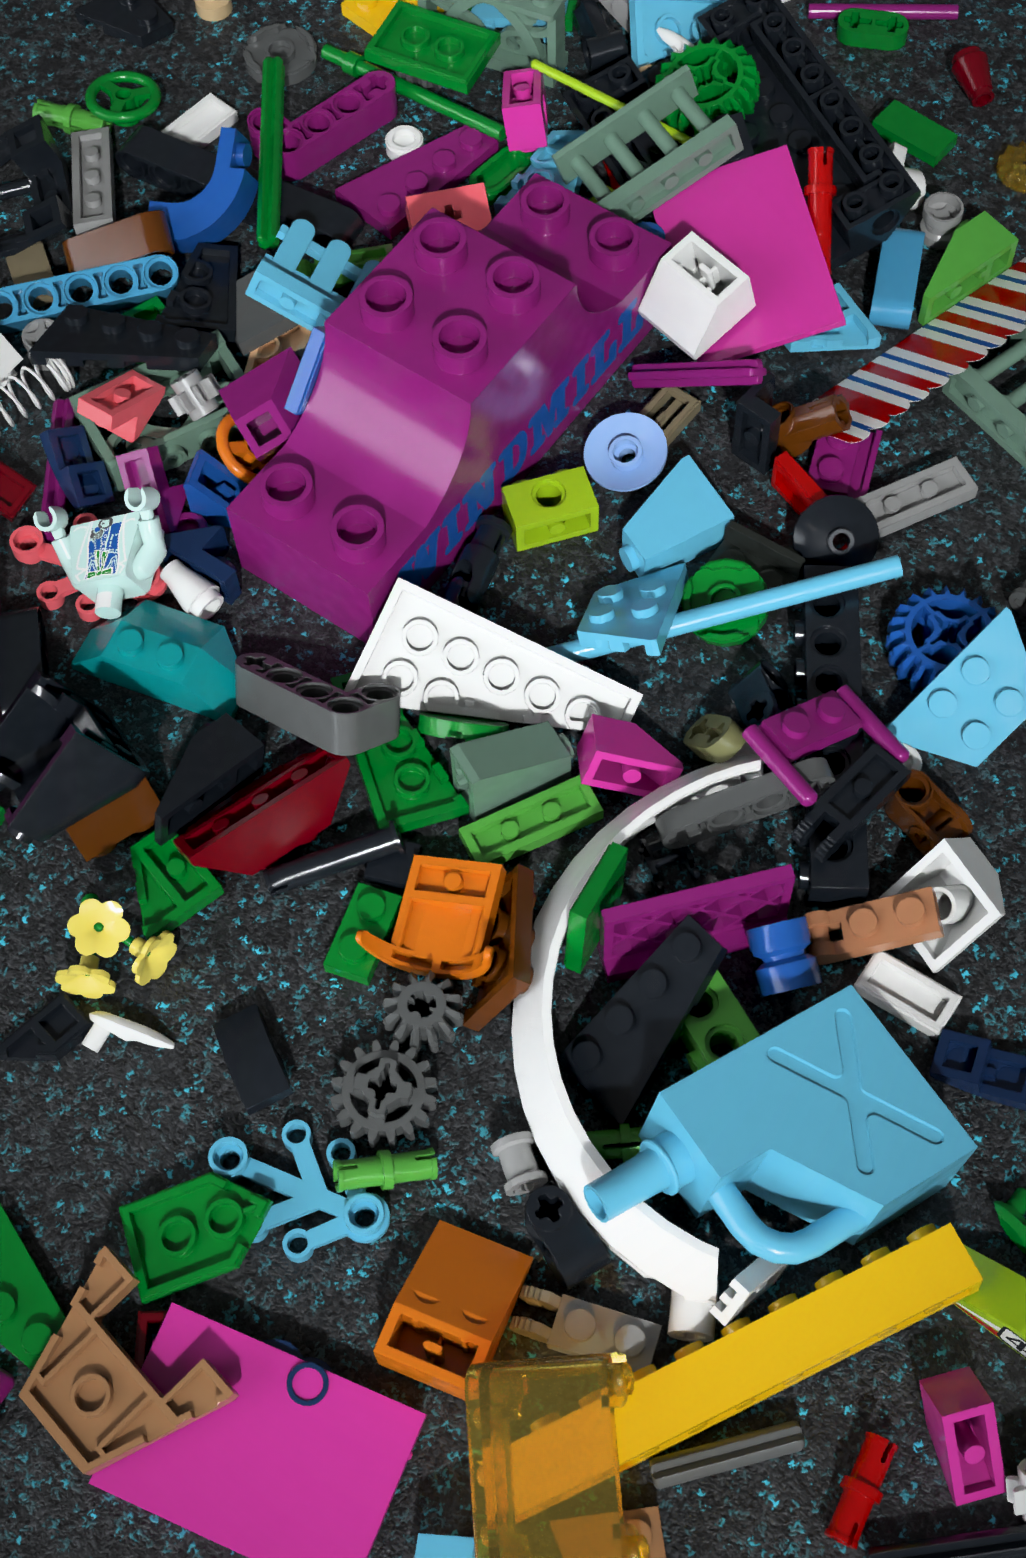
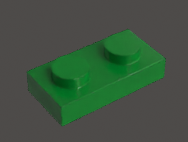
[323,882,402,986]

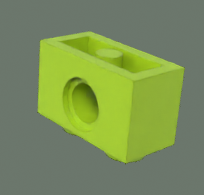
[501,466,599,552]

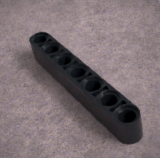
[115,125,364,248]

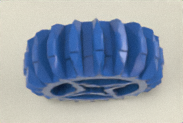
[885,585,996,692]

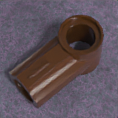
[772,394,852,457]

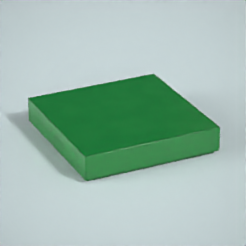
[564,842,628,974]

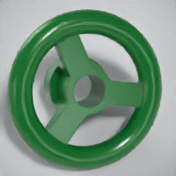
[85,71,162,127]

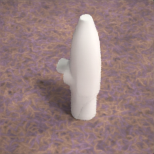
[657,27,694,54]

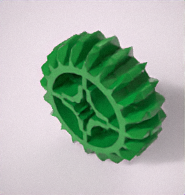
[655,36,761,135]

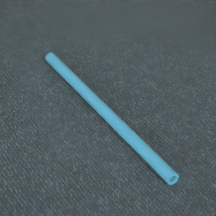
[546,555,903,662]

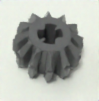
[382,970,464,1054]

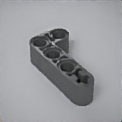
[235,653,401,756]

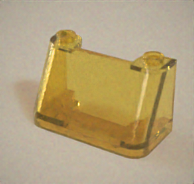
[465,1352,650,1558]

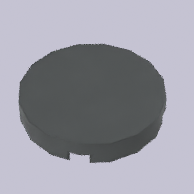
[243,23,318,87]

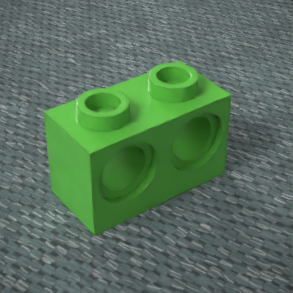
[680,969,760,1073]

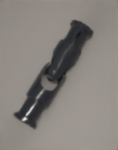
[441,514,513,614]

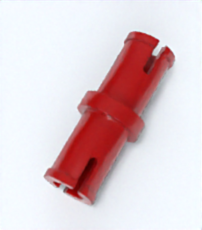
[824,1432,898,1550]

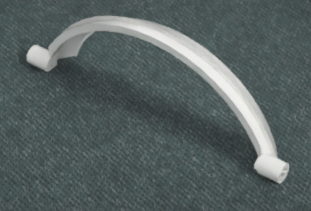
[511,742,764,1342]

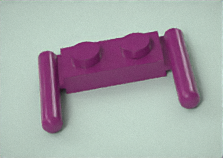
[742,685,910,807]

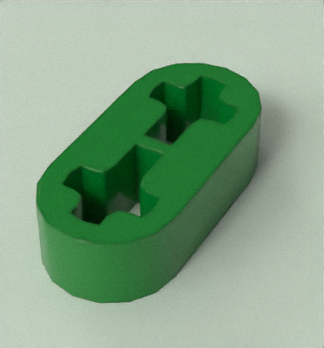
[836,8,909,51]

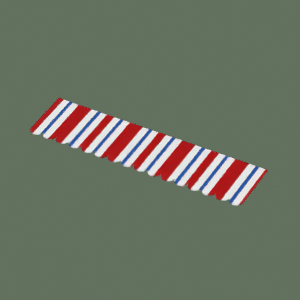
[813,257,1026,443]

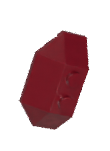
[173,747,351,876]

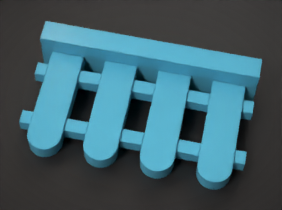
[245,219,380,332]

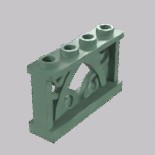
[417,0,568,88]
[69,329,244,492]

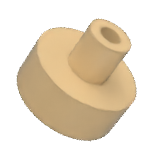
[194,0,233,22]

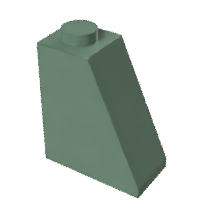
[449,721,575,822]

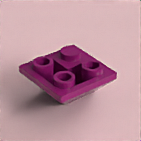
[218,346,302,465]

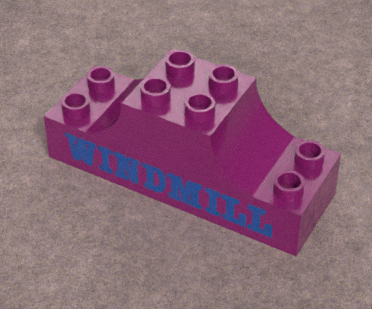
[226,173,672,643]

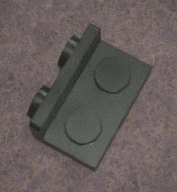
[707,520,806,619]

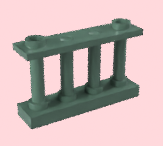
[552,64,744,223]
[942,322,1026,469]

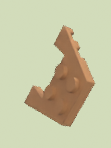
[18,1246,239,1476]

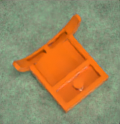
[355,854,507,980]

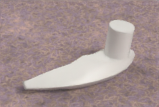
[81,1011,175,1053]

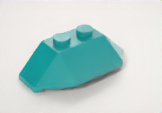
[71,599,239,720]

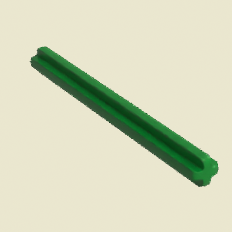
[256,56,285,250]

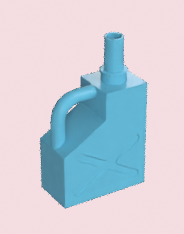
[583,985,978,1265]

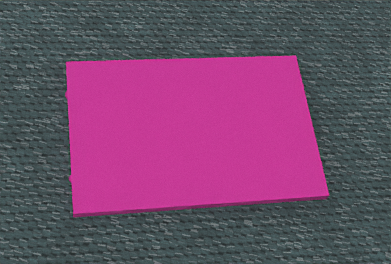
[653,145,846,361]
[89,1302,427,1558]

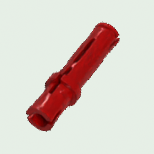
[803,146,837,275]

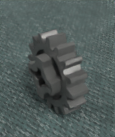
[330,1040,438,1149]

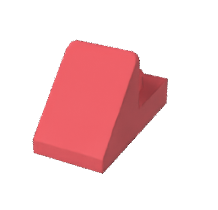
[77,369,166,443]

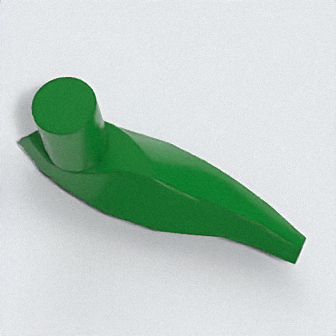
[994,1188,1026,1255]

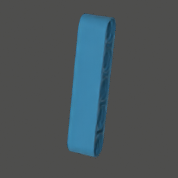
[0,254,180,333]

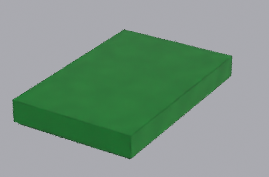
[364,0,501,95]

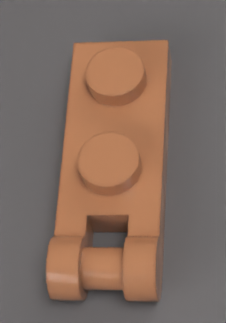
[804,886,944,965]

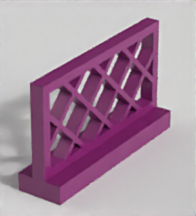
[597,864,795,983]

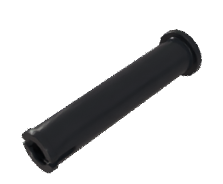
[263,819,406,898]

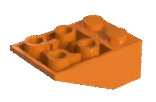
[373,1220,533,1404]

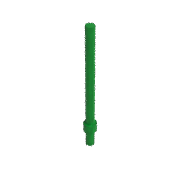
[321,44,506,141]

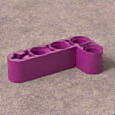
[247,70,398,182]

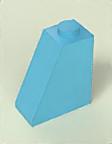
[619,455,735,577]

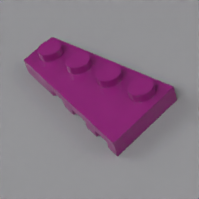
[335,125,499,240]

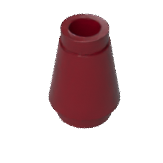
[951,46,995,107]

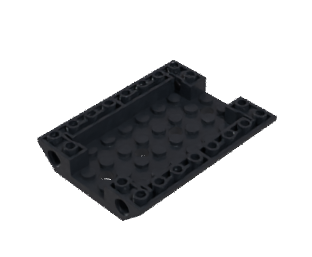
[562,0,921,270]

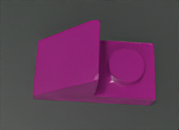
[116,445,187,533]

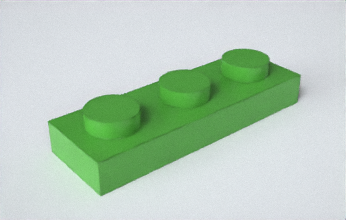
[458,775,604,864]

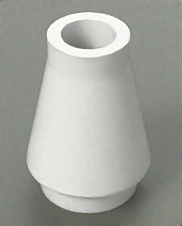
[160,559,224,620]

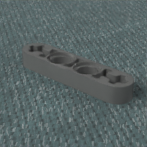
[655,757,836,849]

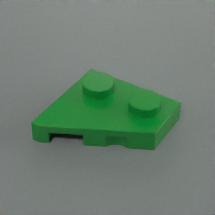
[130,830,224,941]

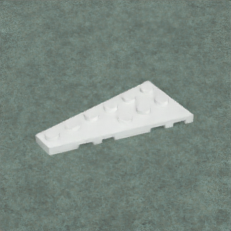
[344,577,643,731]

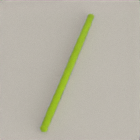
[530,59,692,144]

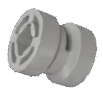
[918,192,964,250]

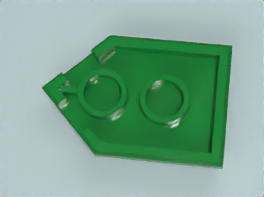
[118,1172,273,1304]

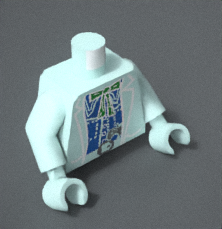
[33,487,167,619]

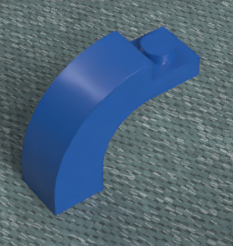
[148,127,258,254]

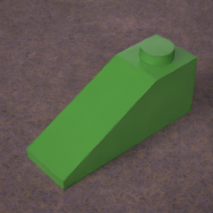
[918,211,1019,326]

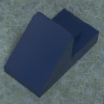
[163,526,242,605]

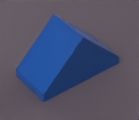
[183,449,248,528]

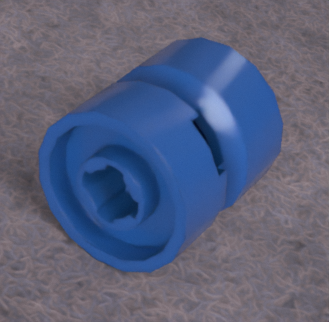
[745,916,823,997]

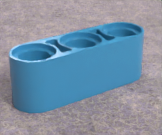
[869,228,925,330]

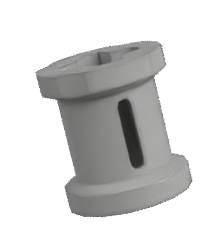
[490,1131,548,1196]

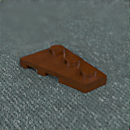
[463,864,536,1032]

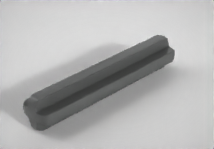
[649,1420,805,1489]

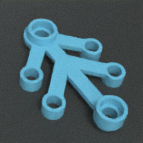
[208,1119,391,1263]

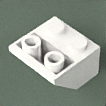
[638,231,756,361]

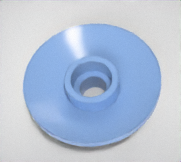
[584,412,668,492]

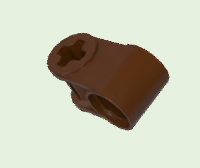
[884,769,973,856]

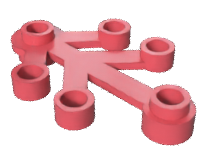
[9,513,167,622]

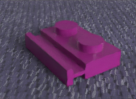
[808,429,883,499]

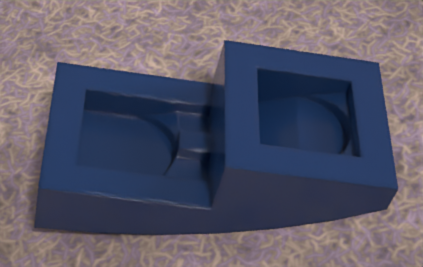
[39,425,115,509]
[929,1029,1026,1111]

